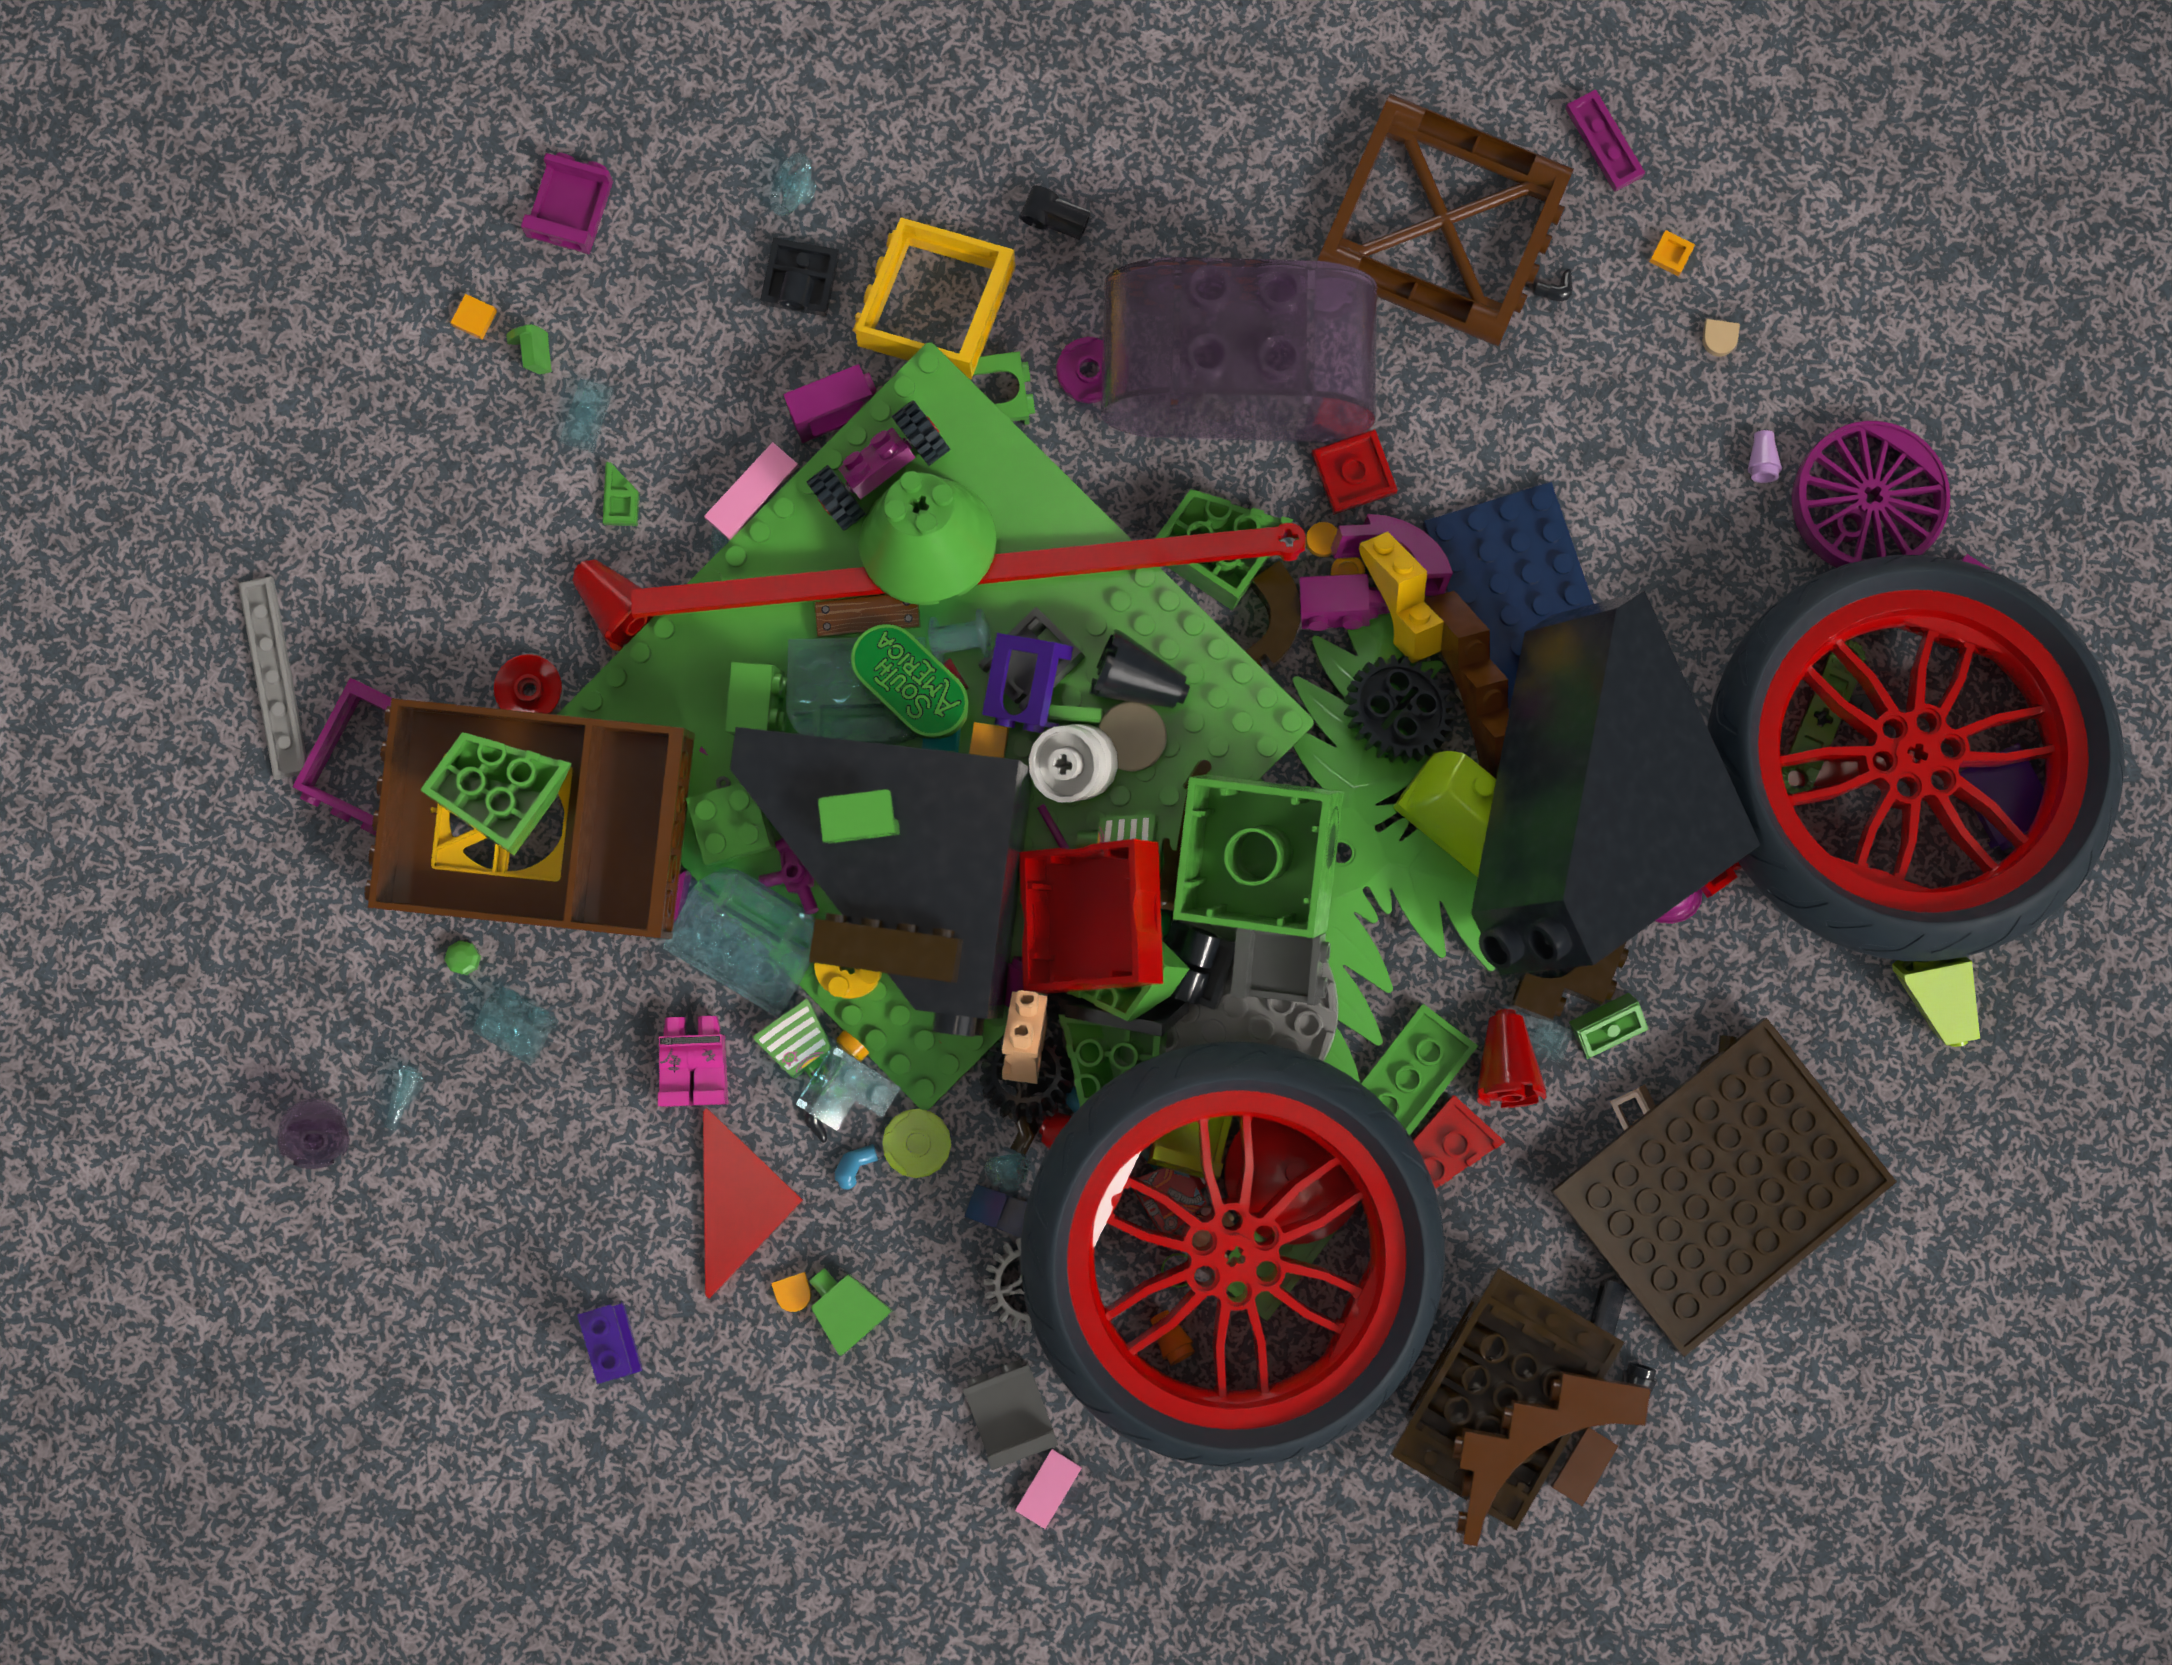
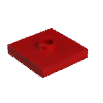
[1311,429,1398,515]

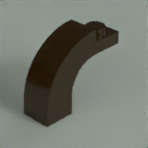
[1245,560,1301,670]

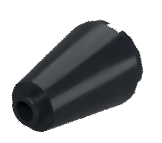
[1089,629,1190,708]

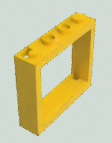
[852,217,1016,379]

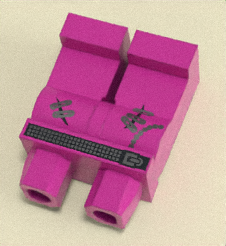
[658,1016,729,1107]

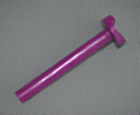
[1037,804,1070,849]

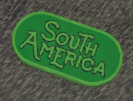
[851,624,969,739]

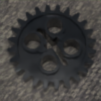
[1343,655,1455,764]

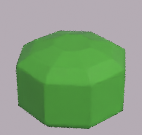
[444,940,481,975]

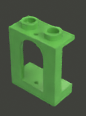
[974,351,1035,425]

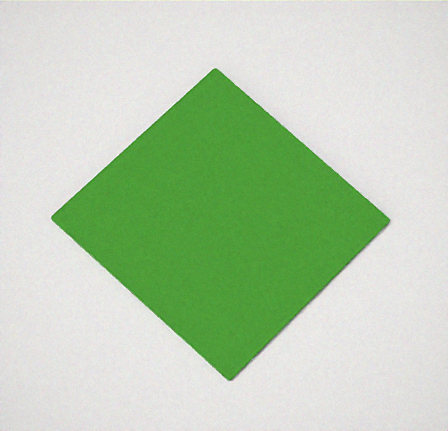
[557,343,1314,1111]

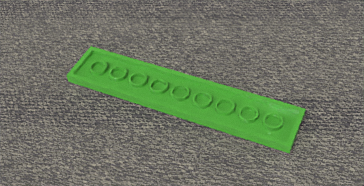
[1227,1004,1478,1321]

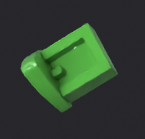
[506,324,552,374]

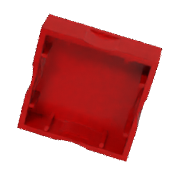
[1019,839,1163,994]

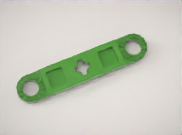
[1781,640,1866,794]

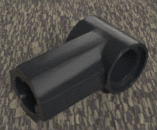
[1019,185,1091,240]

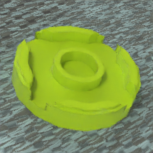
[882,1109,952,1178]

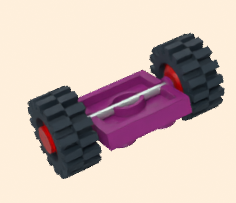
[806,400,951,531]

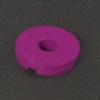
[1056,336,1123,404]

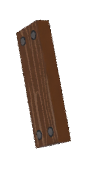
[815,595,921,638]

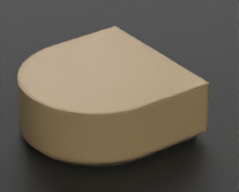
[1702,319,1740,357]

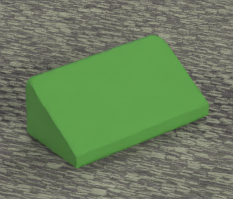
[1569,993,1649,1059]

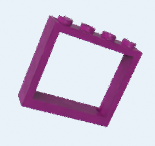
[293,678,392,836]

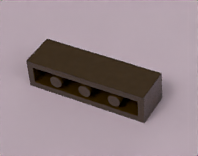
[809,913,963,983]

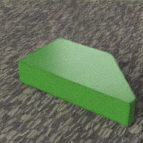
[603,462,639,526]

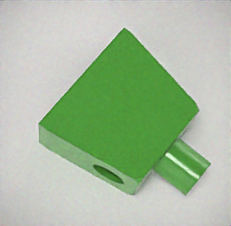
[809,1268,893,1356]

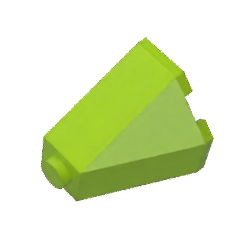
[1892,956,1980,1047]

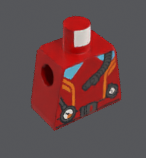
[1131,1168,1207,1234]

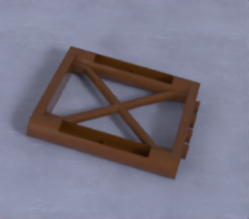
[1314,94,1574,347]

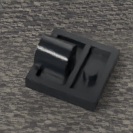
[760,237,840,317]

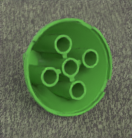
[859,471,997,605]

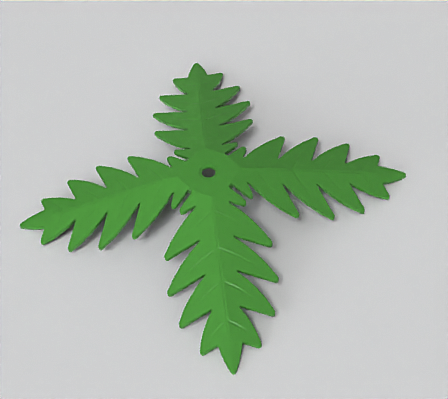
[1259,613,1495,1084]

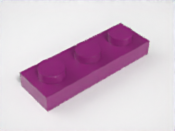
[1565,89,1645,192]

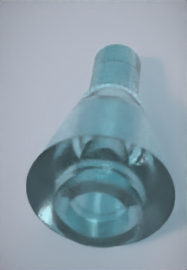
[384,1065,426,1131]

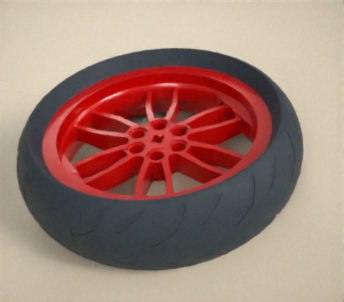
[1708,555,2125,961]
[1021,1042,1445,1467]

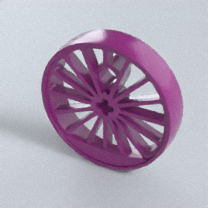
[1792,421,1950,568]

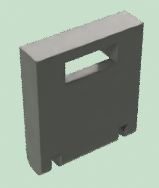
[979,607,1086,711]

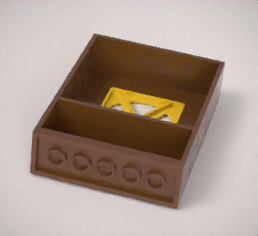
[364,698,695,939]

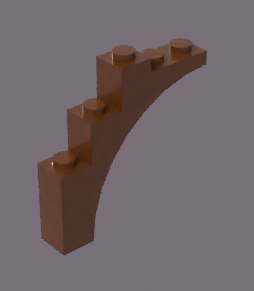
[1424,591,1510,779]
[1452,1371,1651,1547]

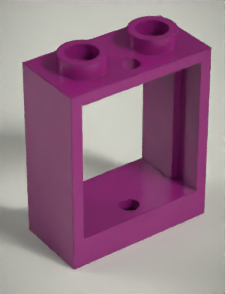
[783,364,877,443]

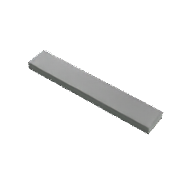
[238,576,307,780]

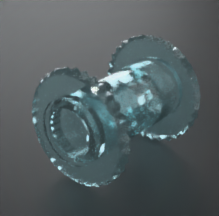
[928,609,992,664]

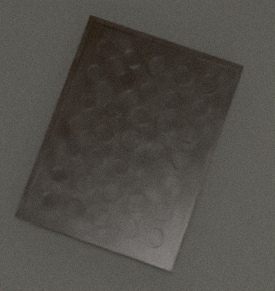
[1551,1018,1897,1357]

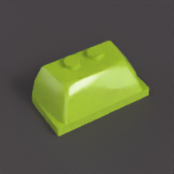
[1392,751,1496,877]

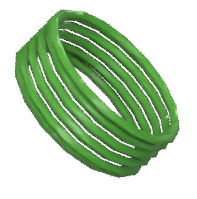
[1161,1253,1196,1288]

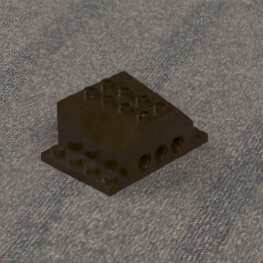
[1390,1268,1625,1531]

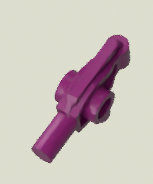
[758,838,819,915]

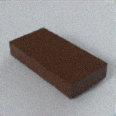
[1551,1427,1618,1507]

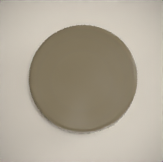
[1098,702,1167,772]

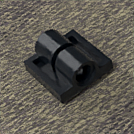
[1165,919,1235,1010]

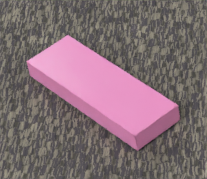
[704,442,799,540]

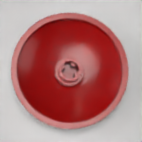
[1224,1117,1358,1245]

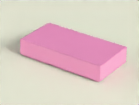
[1015,1449,1082,1529]

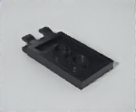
[1047,992,1189,1037]

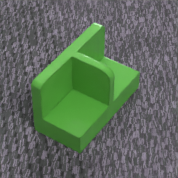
[818,789,900,844]

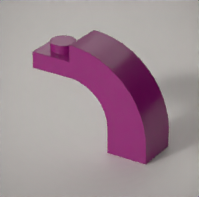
[1331,514,1453,596]

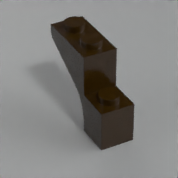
[1509,942,1629,1022]

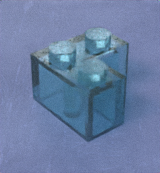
[795,1045,901,1130]

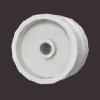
[1029,724,1118,802]

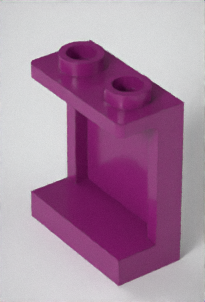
[521,152,613,255]

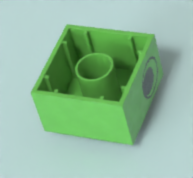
[1173,774,1344,938]

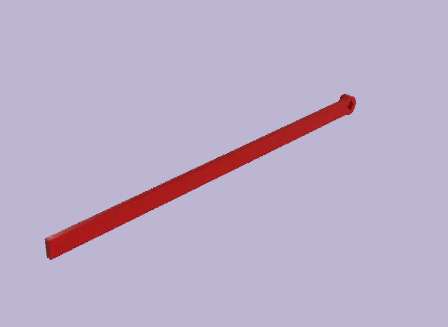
[631,523,1306,618]

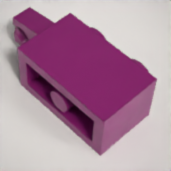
[1300,574,1390,631]

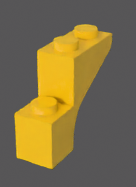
[1359,532,1444,664]

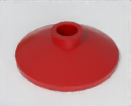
[493,654,562,714]

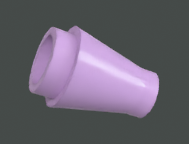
[1748,430,1782,483]

